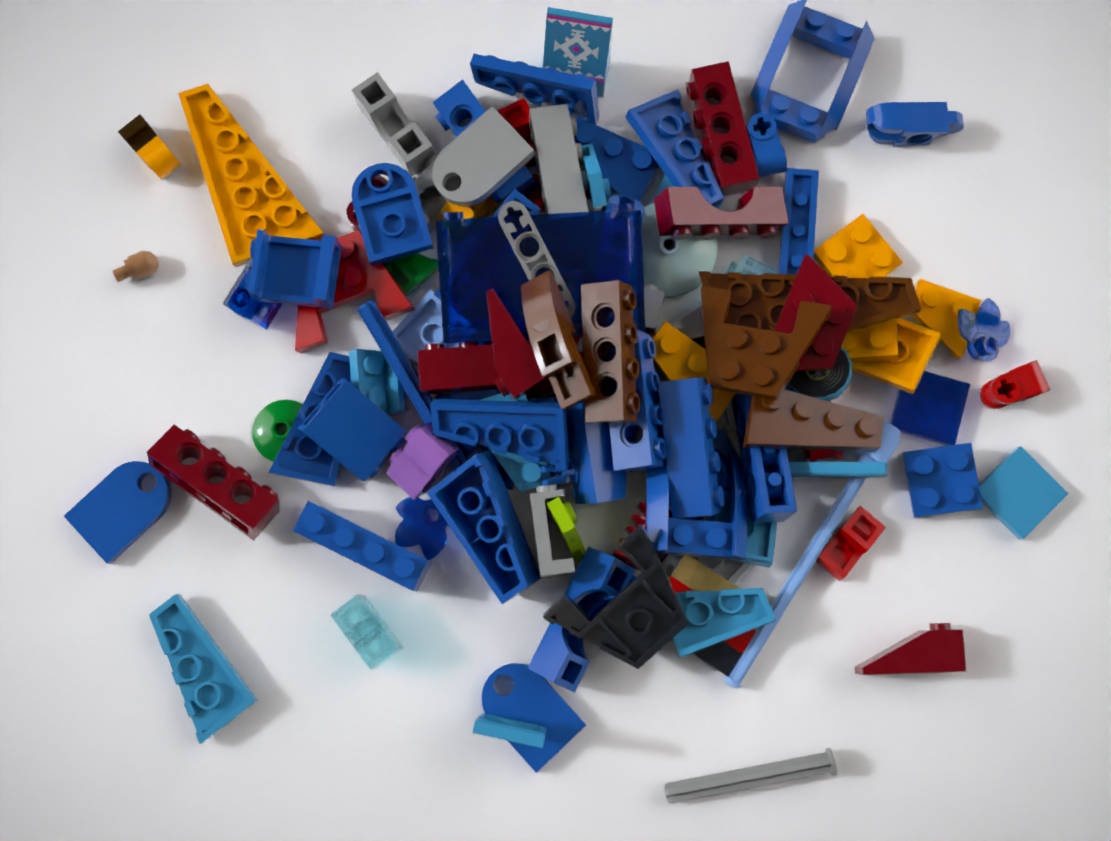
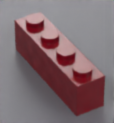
[417,337,552,395]

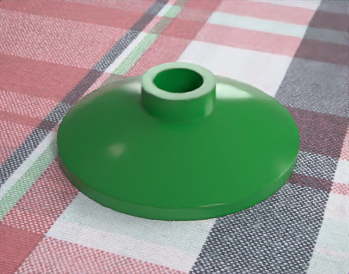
[252,399,303,462]

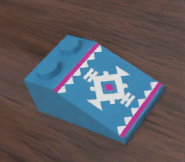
[542,7,613,97]

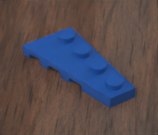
[470,54,600,125]
[625,89,724,207]
[268,352,351,487]
[430,399,569,471]

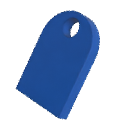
[351,163,434,266]
[64,461,172,564]
[481,663,586,773]

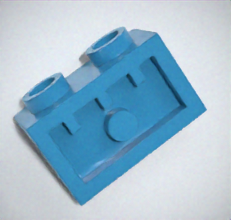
[349,349,405,416]

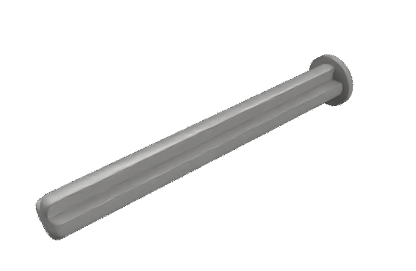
[665,748,837,804]

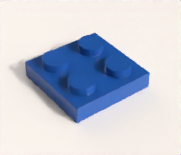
[903,442,983,518]

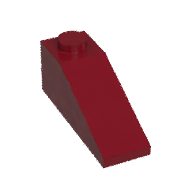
[487,289,549,401]
[855,623,966,675]

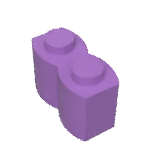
[386,422,460,500]

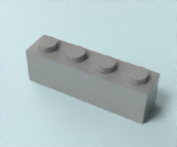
[529,104,594,236]

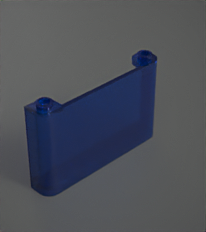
[435,203,646,343]

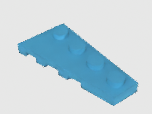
[149,594,258,744]

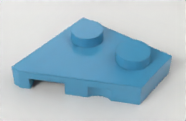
[581,144,611,208]

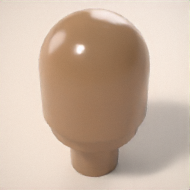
[112,251,159,282]

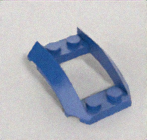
[750,0,875,143]
[646,426,747,560]

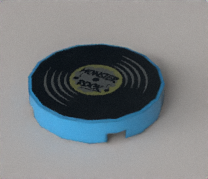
[788,347,852,402]

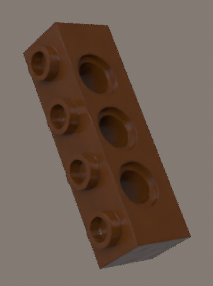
[581,280,640,424]

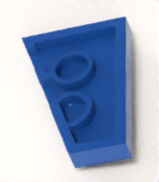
[574,117,659,202]

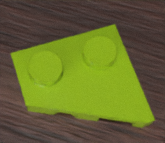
[547,497,586,565]

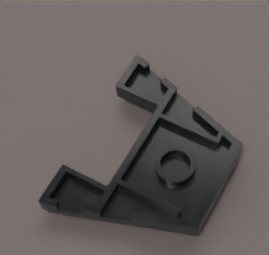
[543,524,689,669]

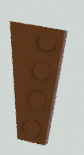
[743,389,884,452]

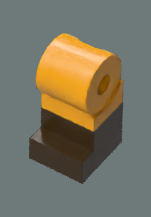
[118,114,181,180]

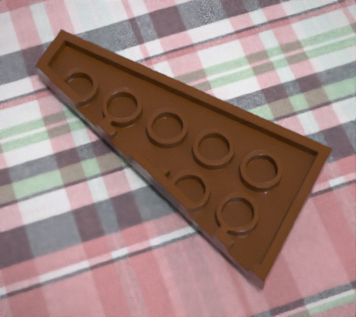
[699,271,921,332]

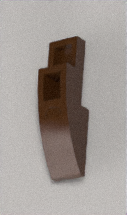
[521,270,596,409]

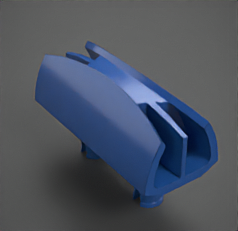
[531,396,627,504]

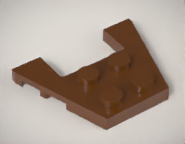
[701,286,832,400]

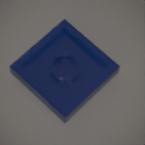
[890,371,970,446]

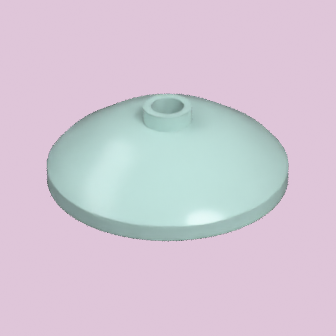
[621,203,718,297]

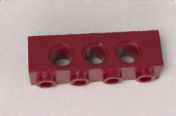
[686,61,760,196]
[146,424,280,541]

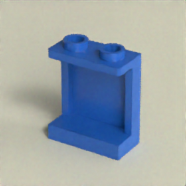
[245,229,342,309]
[298,378,407,482]

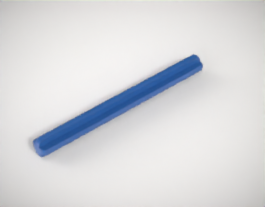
[358,300,469,471]

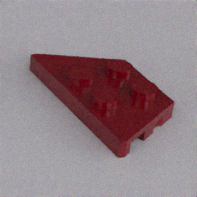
[774,254,857,373]

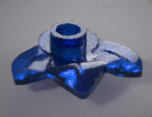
[958,298,1010,362]
[395,497,448,560]

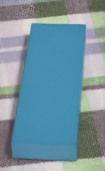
[789,462,888,478]

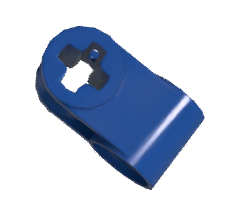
[746,113,787,178]

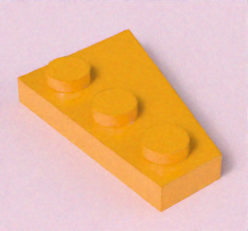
[652,321,736,422]

